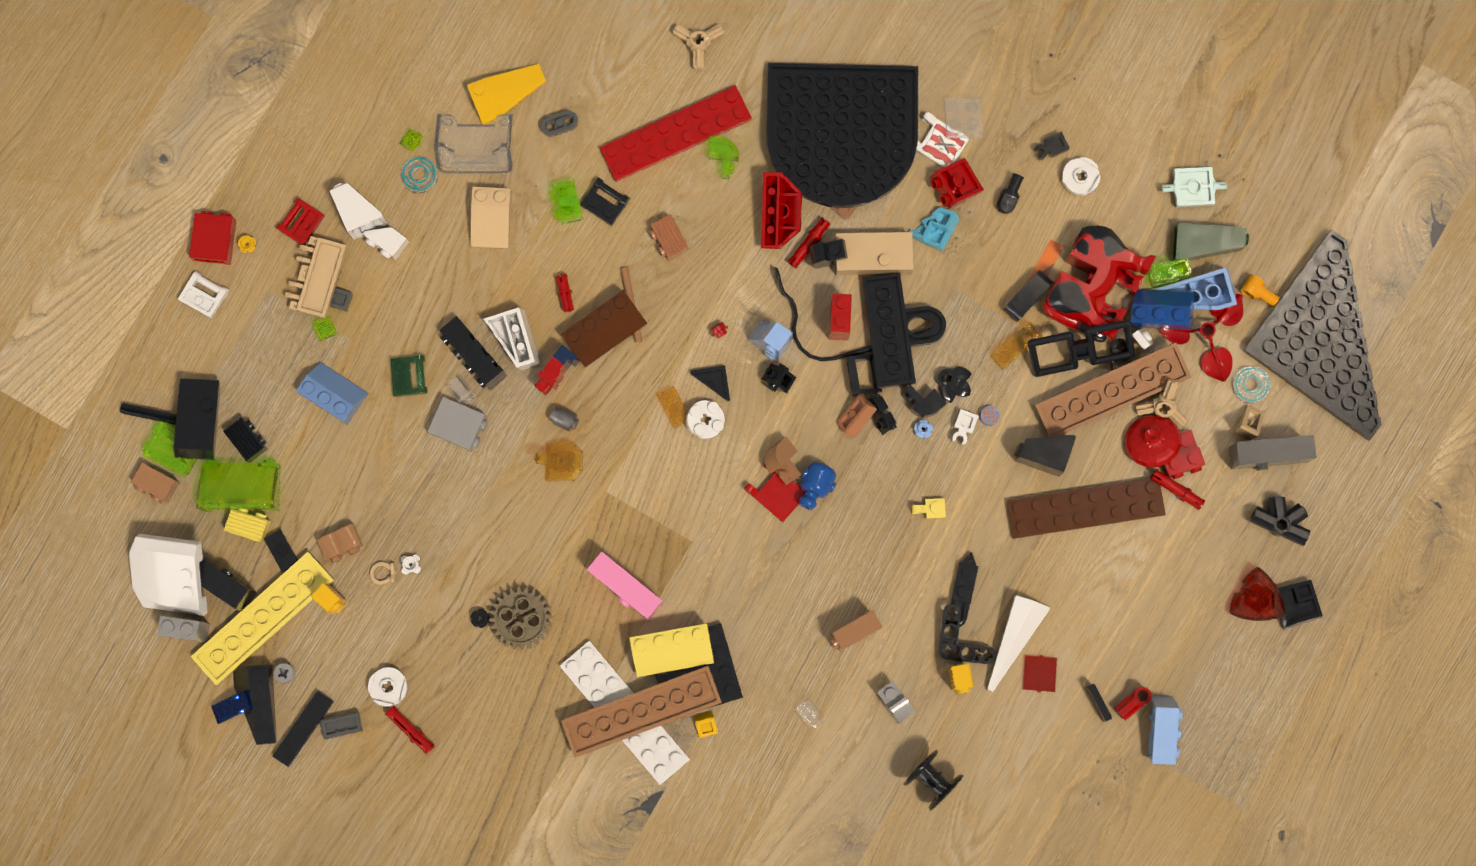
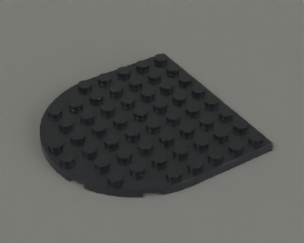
[767,63,918,208]

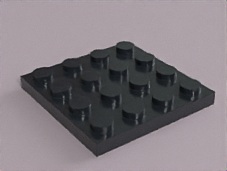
[655,623,743,708]

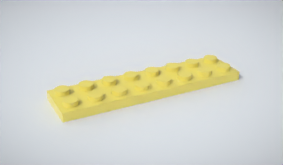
[191,552,335,686]

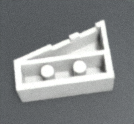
[483,307,540,370]

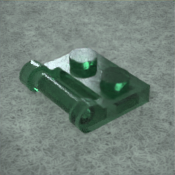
[390,355,428,397]

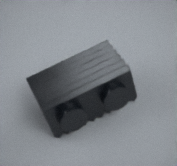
[223,417,267,463]

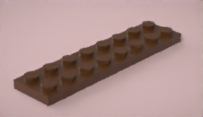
[1007,477,1166,539]

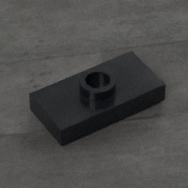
[264,529,298,572]

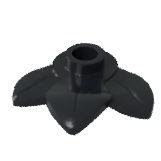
[937,367,971,403]

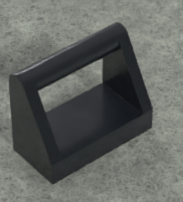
[846,355,883,397]

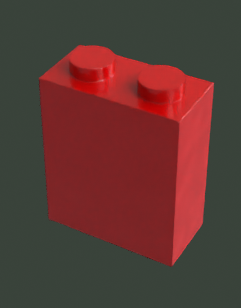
[189,211,237,265]
[829,293,852,341]

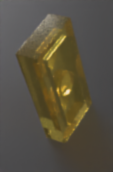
[657,386,688,429]

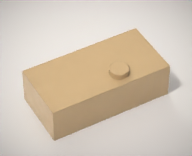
[835,232,913,275]

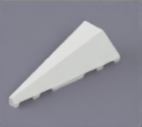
[987,596,1050,692]

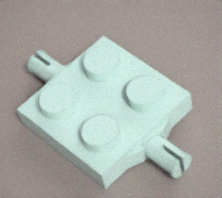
[1161,167,1227,207]

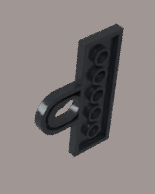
[862,273,946,389]

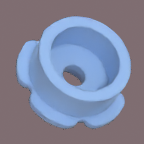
[914,419,933,438]

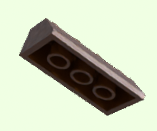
[561,290,648,367]

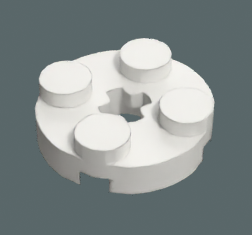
[1062,157,1100,196]
[686,400,725,439]
[368,667,408,707]

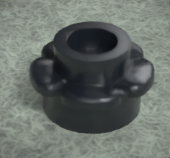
[471,609,490,628]

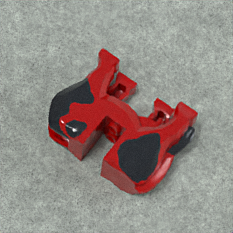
[1043,226,1156,342]

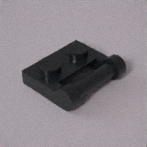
[580,177,630,227]

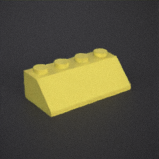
[630,624,714,677]

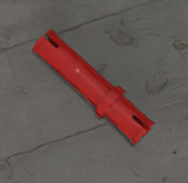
[787,217,831,269]
[1150,469,1205,510]
[385,705,435,755]

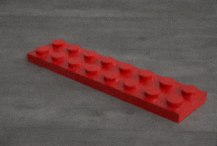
[600,85,752,182]

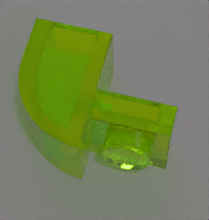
[709,136,739,180]

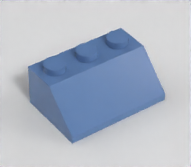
[296,363,369,425]

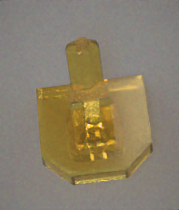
[534,442,583,482]

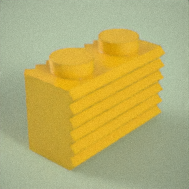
[310,584,346,615]
[947,664,974,694]

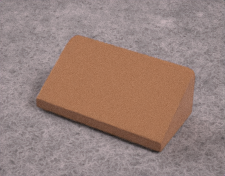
[837,394,877,437]

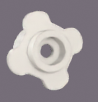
[401,555,421,575]

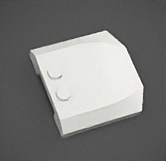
[129,534,208,616]

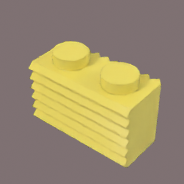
[224,507,271,543]

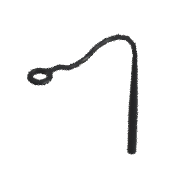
[774,267,932,362]

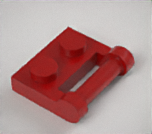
[275,197,325,246]

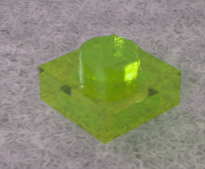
[399,129,424,152]
[312,316,338,342]

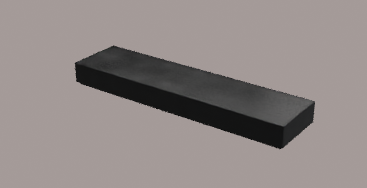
[272,691,334,767]

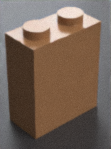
[830,610,882,652]

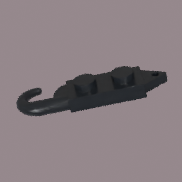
[945,552,979,628]

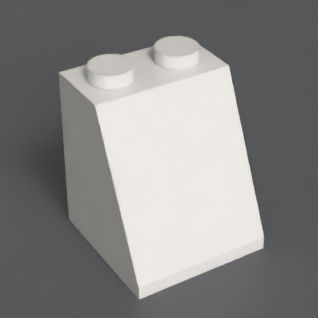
[330,183,388,240]

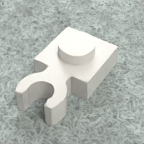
[952,409,979,446]

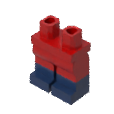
[534,345,580,396]

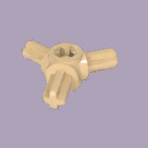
[673,24,724,70]
[1136,379,1187,427]

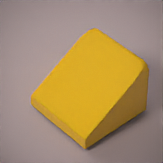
[694,710,718,738]

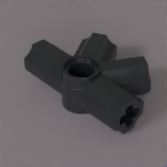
[1250,496,1311,546]

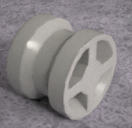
[274,664,296,683]

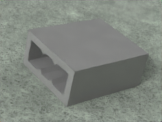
[427,397,488,452]
[157,616,210,643]

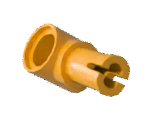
[1240,274,1280,306]

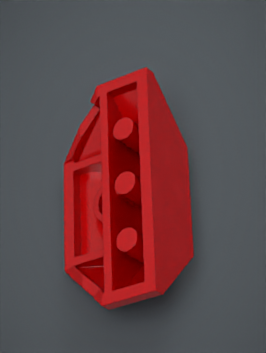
[761,172,802,249]

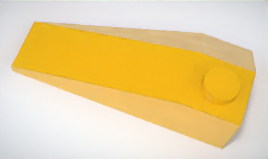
[467,64,546,125]

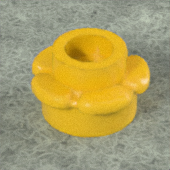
[238,235,256,253]

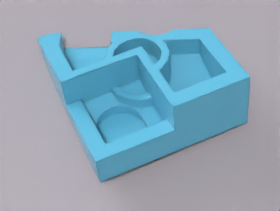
[909,207,960,251]

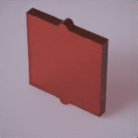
[1023,655,1057,693]

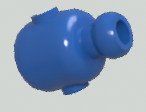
[799,461,836,510]

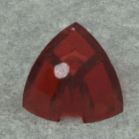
[1229,567,1286,621]

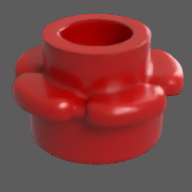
[710,322,728,338]

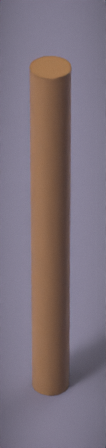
[621,267,642,343]

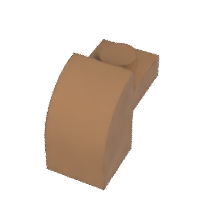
[765,437,801,485]

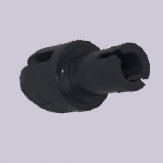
[997,173,1024,214]

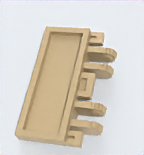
[284,236,348,319]

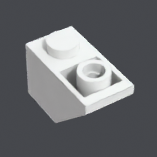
[363,227,409,260]

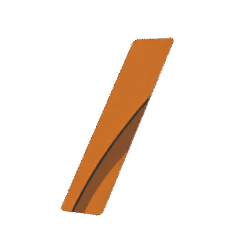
[1026,240,1064,284]

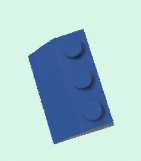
[1131,290,1195,330]

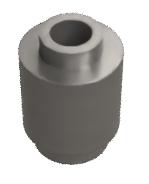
[549,406,579,432]

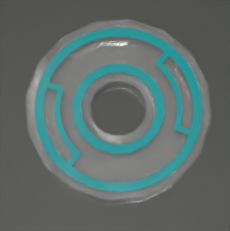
[400,156,438,194]
[1232,366,1271,404]

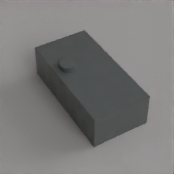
[1228,435,1317,471]

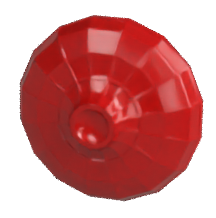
[1124,415,1181,467]

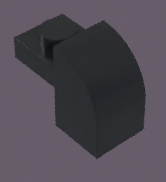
[809,239,848,269]
[903,384,947,418]

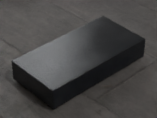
[1085,684,1112,722]

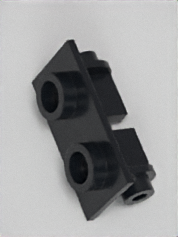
[868,394,897,436]

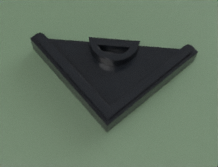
[690,366,730,402]

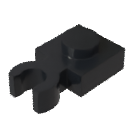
[1034,132,1070,160]

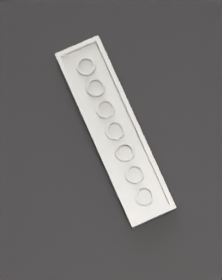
[560,641,690,785]

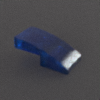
[211,691,253,724]

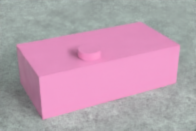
[587,552,663,621]

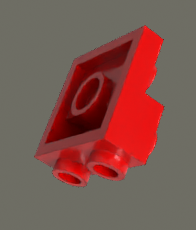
[930,158,984,209]
[1162,430,1206,480]

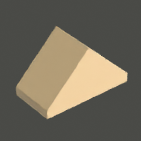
[1234,405,1265,440]

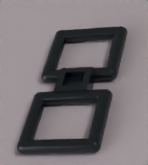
[1027,319,1135,377]

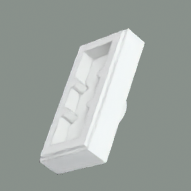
[1133,329,1154,349]

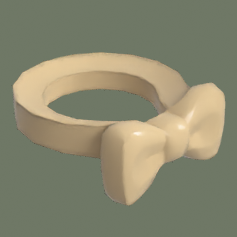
[370,562,396,585]

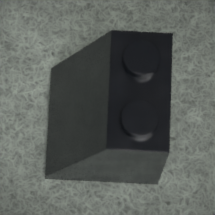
[1014,435,1076,477]

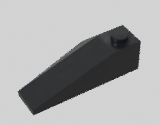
[233,665,277,745]

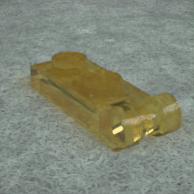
[990,322,1043,370]

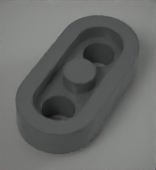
[541,111,578,137]

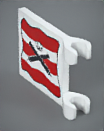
[916,112,969,168]

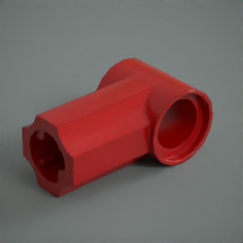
[1114,687,1152,721]

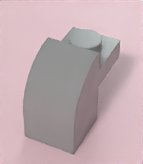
[877,681,915,724]

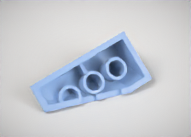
[1154,268,1237,310]

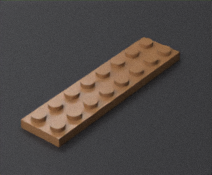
[1035,342,1191,437]
[561,666,722,758]

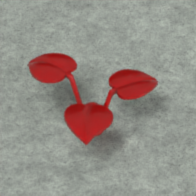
[1159,294,1244,382]

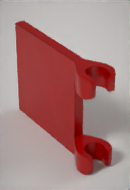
[744,464,805,523]

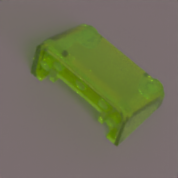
[196,460,281,512]

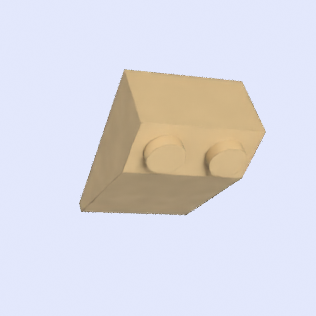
[471,187,513,249]

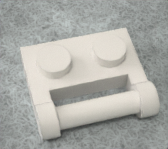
[178,271,229,319]

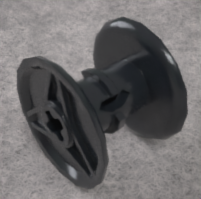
[903,749,964,811]

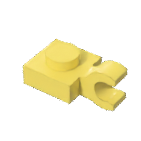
[911,498,946,519]

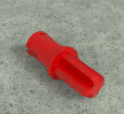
[555,274,574,312]

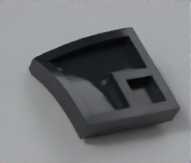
[1273,580,1323,630]

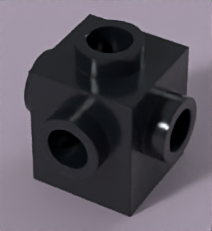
[761,363,797,394]

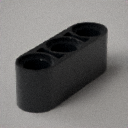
[1003,270,1054,322]

